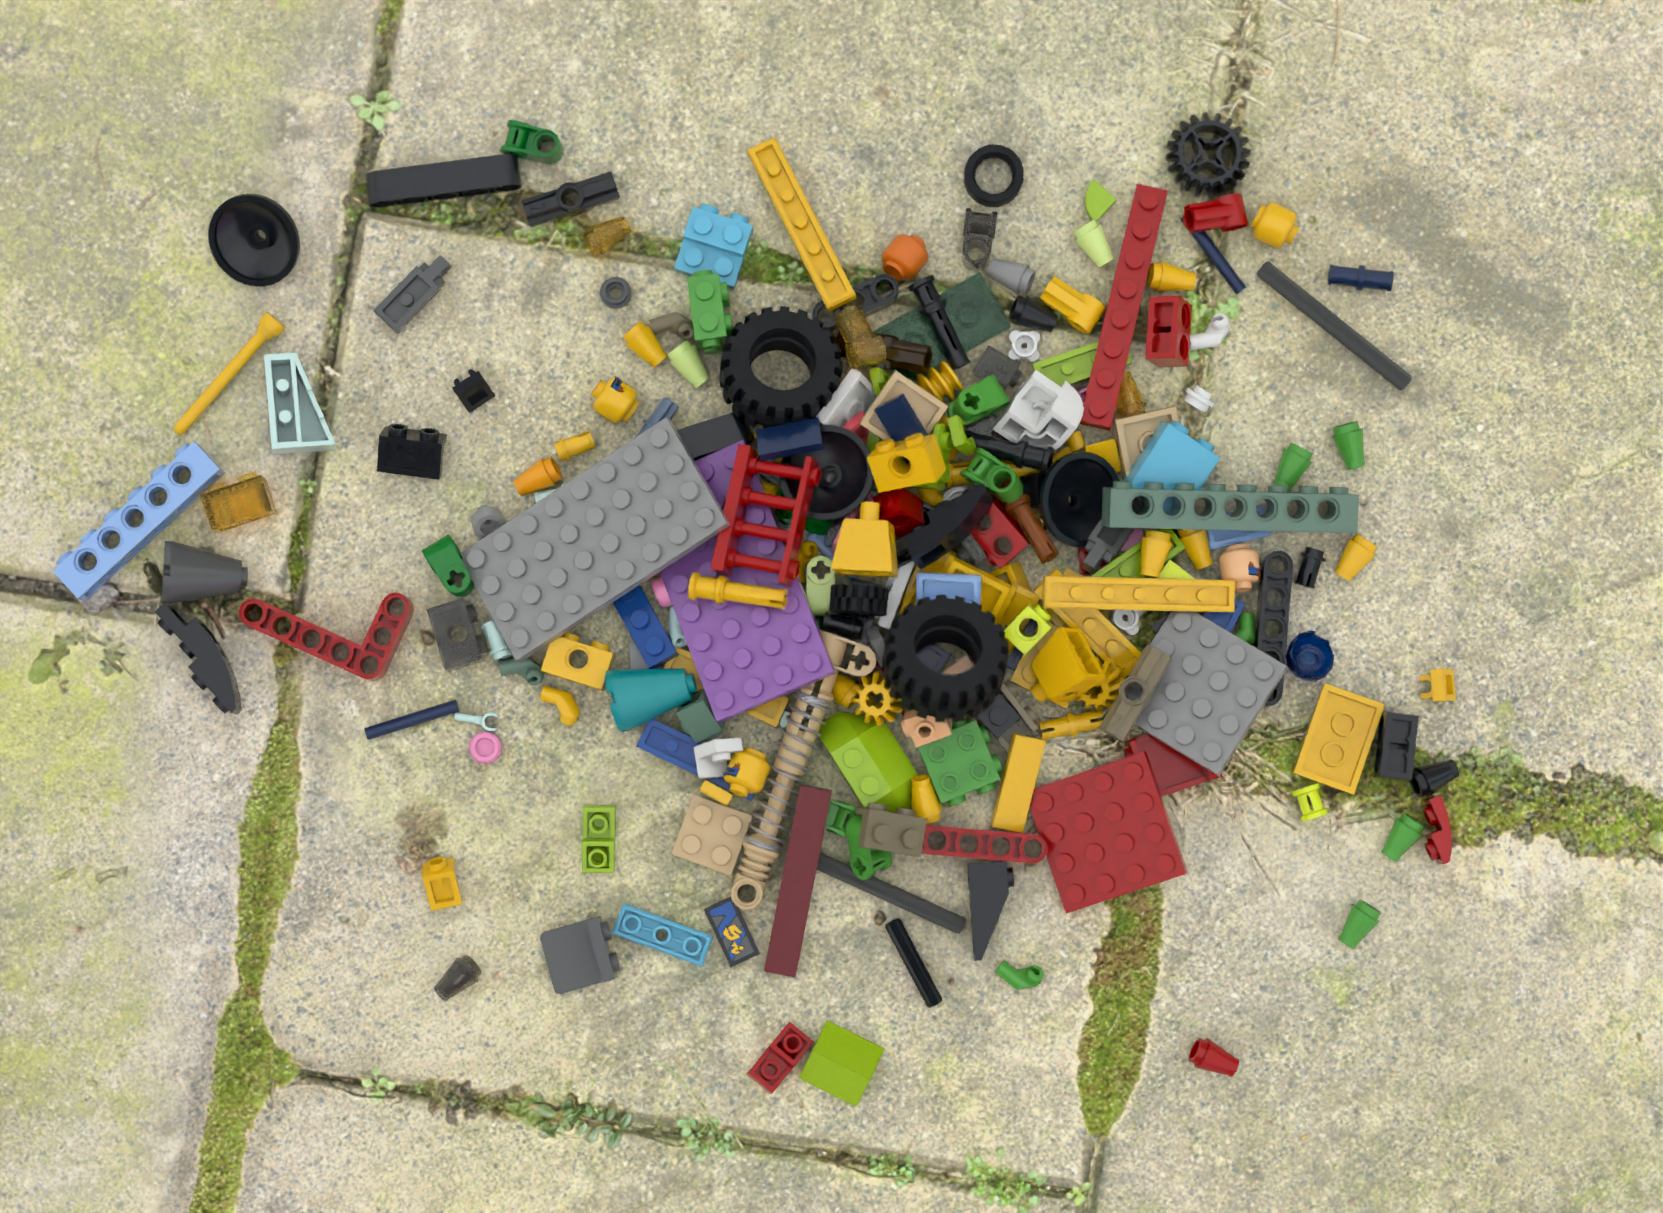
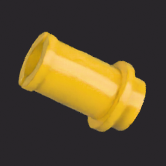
[554,430,596,462]

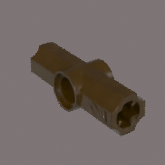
[834,329,933,373]

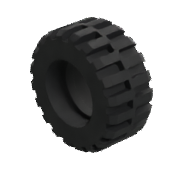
[719,306,843,428]
[882,595,1009,723]

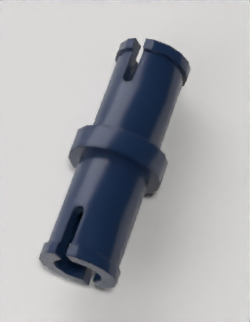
[1328,264,1394,292]

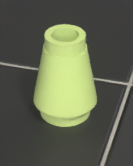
[1073,219,1114,268]
[667,340,710,388]

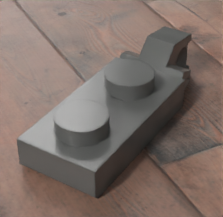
[374,255,452,334]
[1083,498,1143,574]

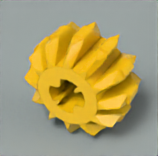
[1075,656,1126,713]
[851,671,904,726]

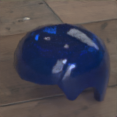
[1286,631,1334,682]

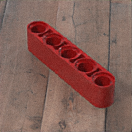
[922,825,1048,863]

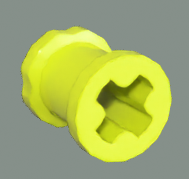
[1292,783,1329,822]

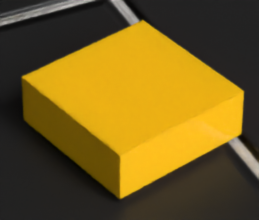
[700,780,734,806]

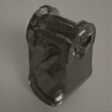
[961,208,998,272]

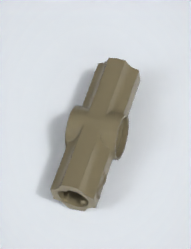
[1099,645,1172,743]

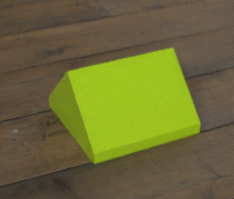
[799,1020,884,1106]

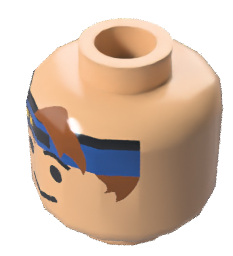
[1219,544,1262,593]

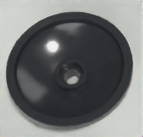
[208,193,300,287]
[780,425,874,521]
[1040,452,1120,548]

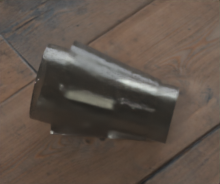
[434,955,482,1001]

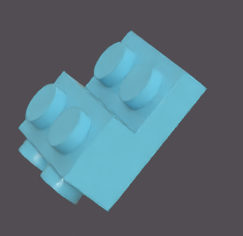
[674,204,754,289]

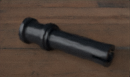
[908,275,971,370]
[964,429,1055,475]

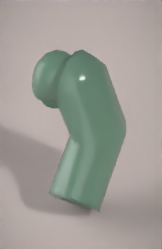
[498,657,545,686]

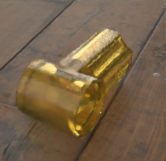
[835,305,886,369]

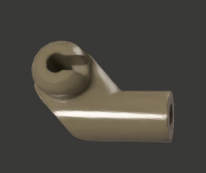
[649,312,694,340]

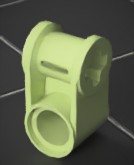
[805,556,837,616]

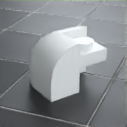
[993,370,1084,450]

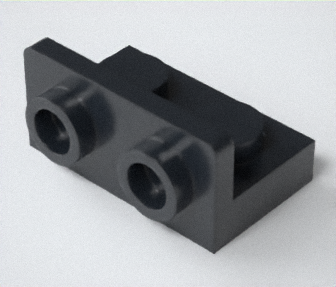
[377,424,447,480]

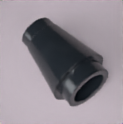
[1009,295,1058,332]
[1409,759,1459,797]

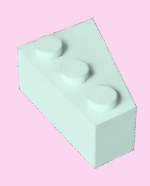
[264,352,336,455]

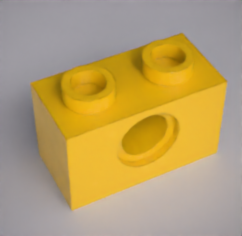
[867,433,947,493]
[541,632,615,691]

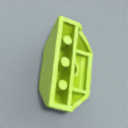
[818,711,918,813]

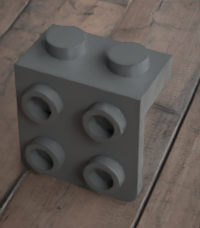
[540,916,621,994]

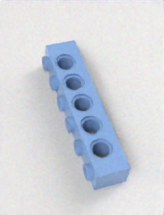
[53,442,225,601]

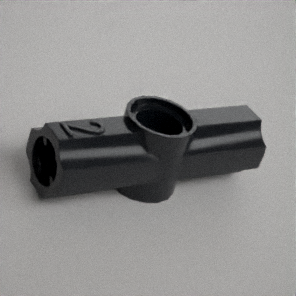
[522,171,620,228]

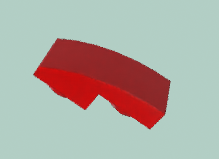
[1423,795,1452,864]
[747,1021,814,1094]

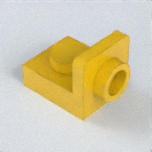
[422,857,462,911]

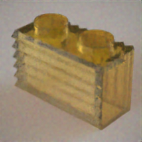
[200,472,277,533]

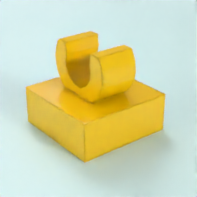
[1419,669,1456,702]

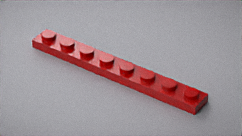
[1079,184,1168,431]

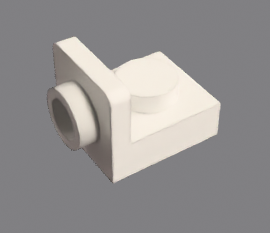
[694,738,743,779]

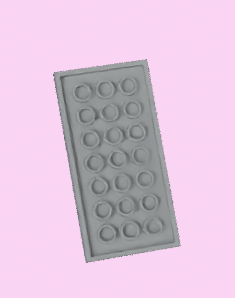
[460,417,730,662]

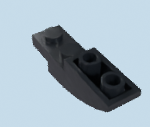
[895,484,994,570]
[155,603,242,715]

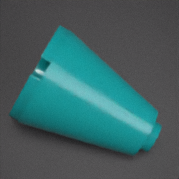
[605,668,697,732]

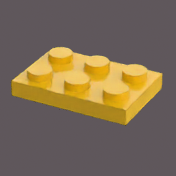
[1292,683,1385,795]

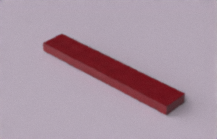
[764,784,832,978]

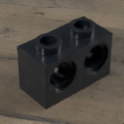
[1373,712,1419,781]

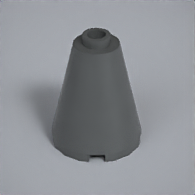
[161,541,248,604]

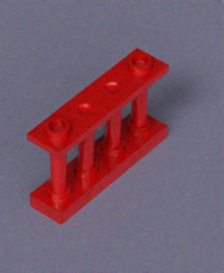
[710,444,821,588]

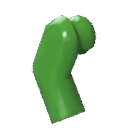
[1234,613,1256,646]
[994,960,1044,990]

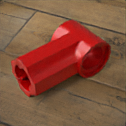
[1183,193,1249,233]

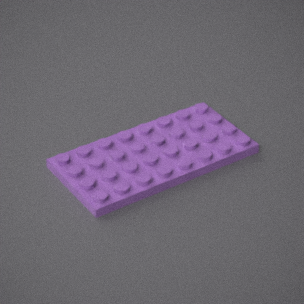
[660,440,836,723]

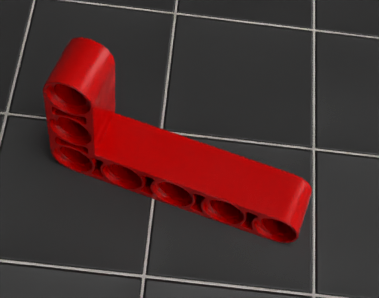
[238,592,414,681]

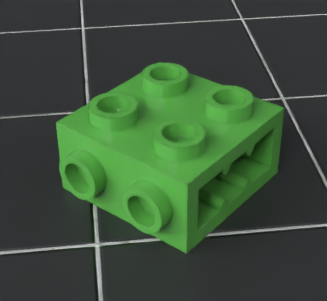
[687,270,733,354]
[917,717,1003,807]

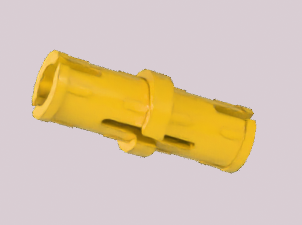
[1038,710,1103,741]

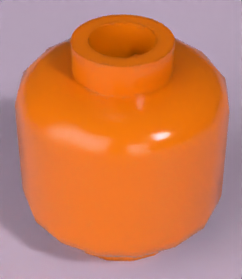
[881,234,928,281]

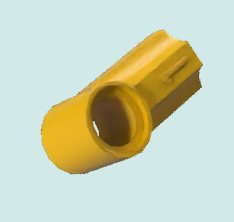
[1039,276,1107,335]

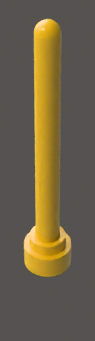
[174,311,285,435]

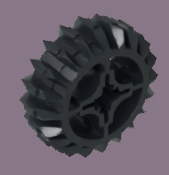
[1165,112,1251,198]

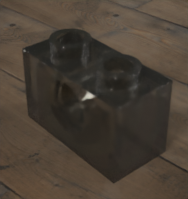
[427,598,488,672]

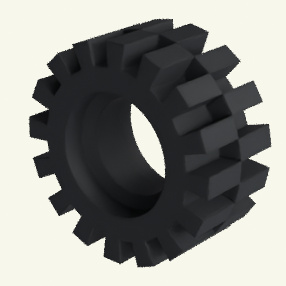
[829,584,889,616]

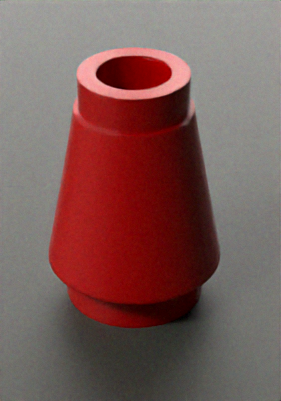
[1189,1038,1239,1077]

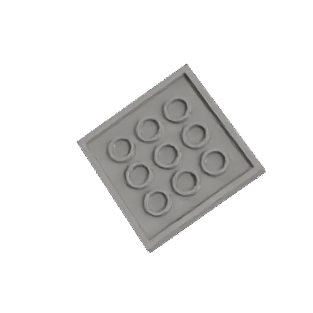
[1114,611,1288,776]

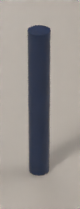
[1180,217,1246,295]
[364,699,459,740]

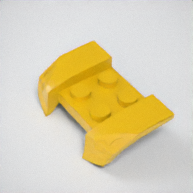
[900,551,1041,657]

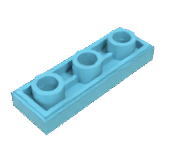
[612,903,713,966]

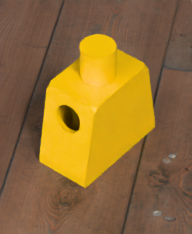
[831,502,898,578]
[1031,627,1106,702]

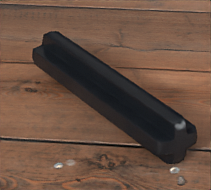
[885,918,942,1008]

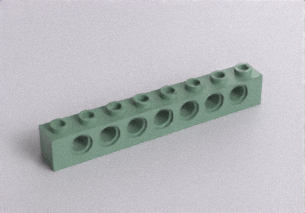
[1101,481,1359,533]

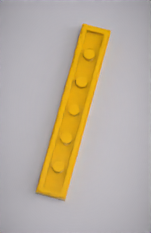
[747,137,857,312]
[1042,576,1235,612]

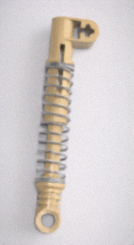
[731,629,876,910]

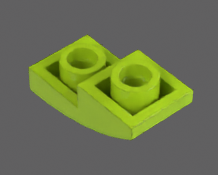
[582,805,616,873]

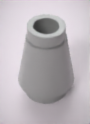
[986,258,1036,294]

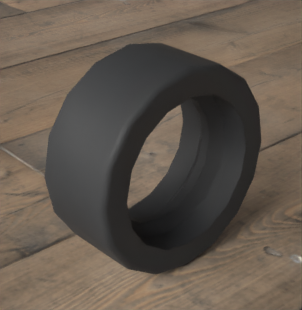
[964,145,1024,207]

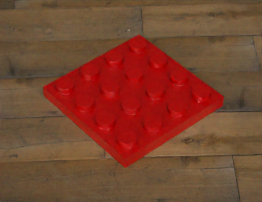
[1030,751,1188,913]

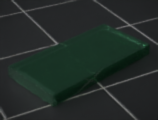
[870,272,1011,382]

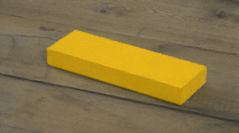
[990,733,1046,833]

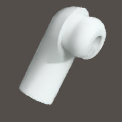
[1190,313,1230,350]

